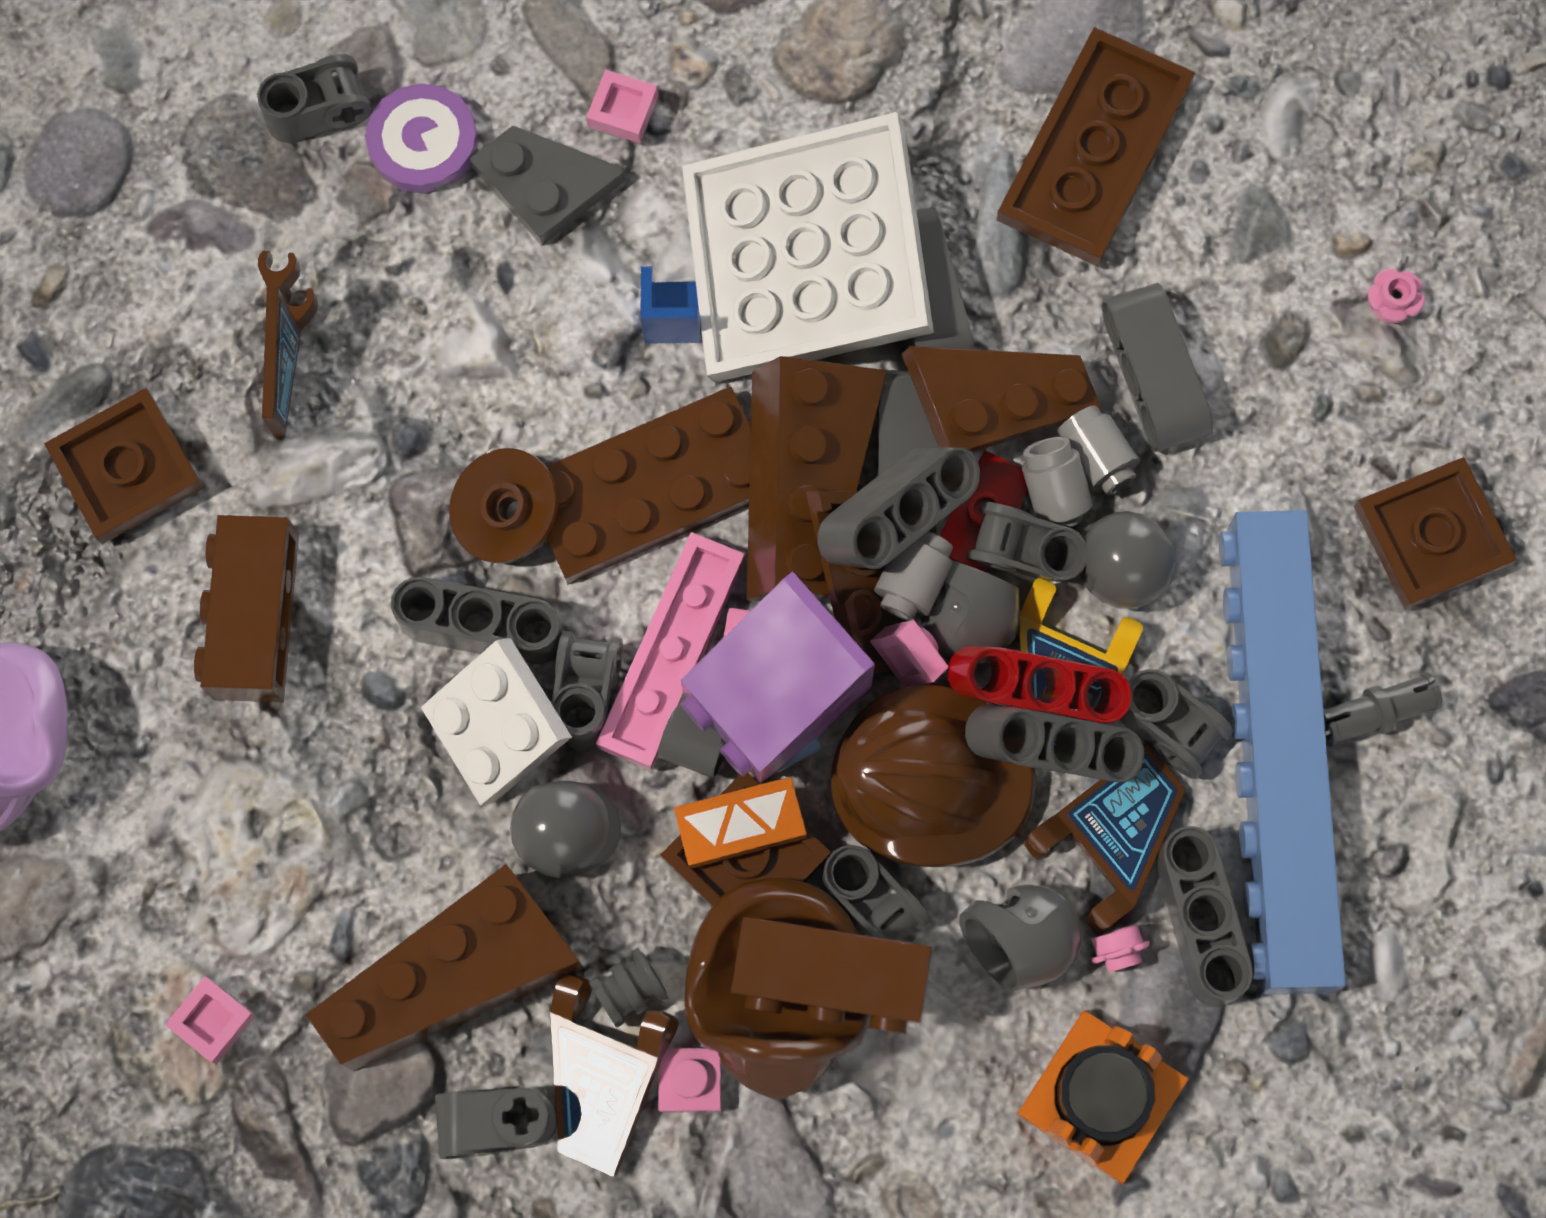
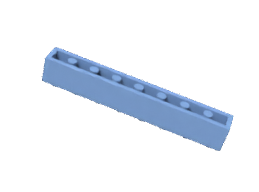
[1219,510,1346,995]

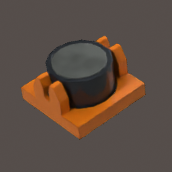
[1016,1010,1188,1185]

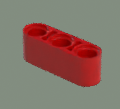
[947,645,1131,723]

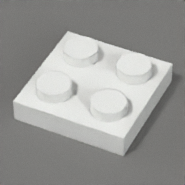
[421,638,572,806]

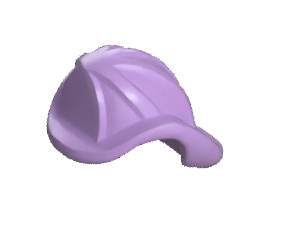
[0,642,68,832]

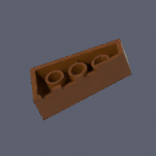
[746,356,887,601]
[305,864,585,1071]

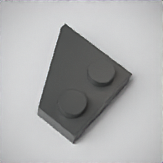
[469,125,625,246]

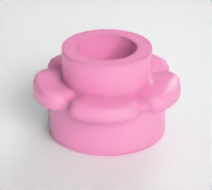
[1368,268,1425,323]
[1091,924,1150,972]

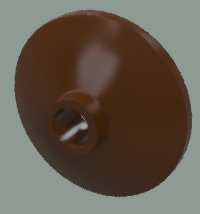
[449,448,558,564]

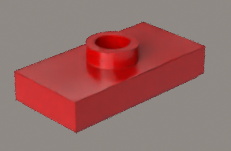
[939,450,1029,573]

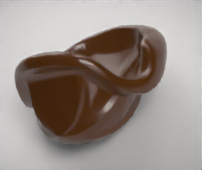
[831,684,1036,867]
[684,878,869,1099]

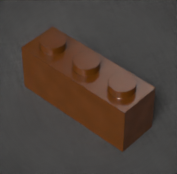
[194,515,299,703]
[731,917,932,1034]

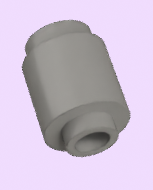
[1058,405,1140,495]
[1022,437,1093,527]
[874,531,953,621]

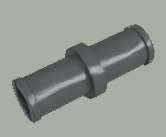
[1323,672,1443,747]

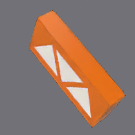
[673,776,807,869]

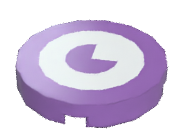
[365,83,479,194]

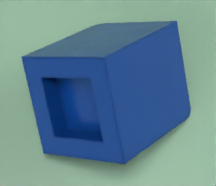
[640,266,701,344]

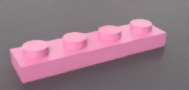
[596,532,745,771]

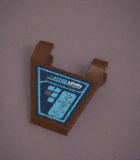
[258,250,318,437]
[1024,743,1186,935]
[550,974,679,1176]

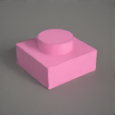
[586,69,659,144]
[870,620,949,686]
[165,976,256,1065]
[659,1048,721,1113]

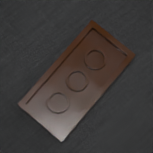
[996,27,1196,267]
[546,386,751,585]

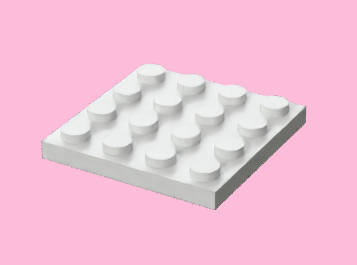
[682,112,934,382]

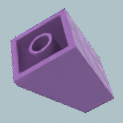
[680,571,875,783]

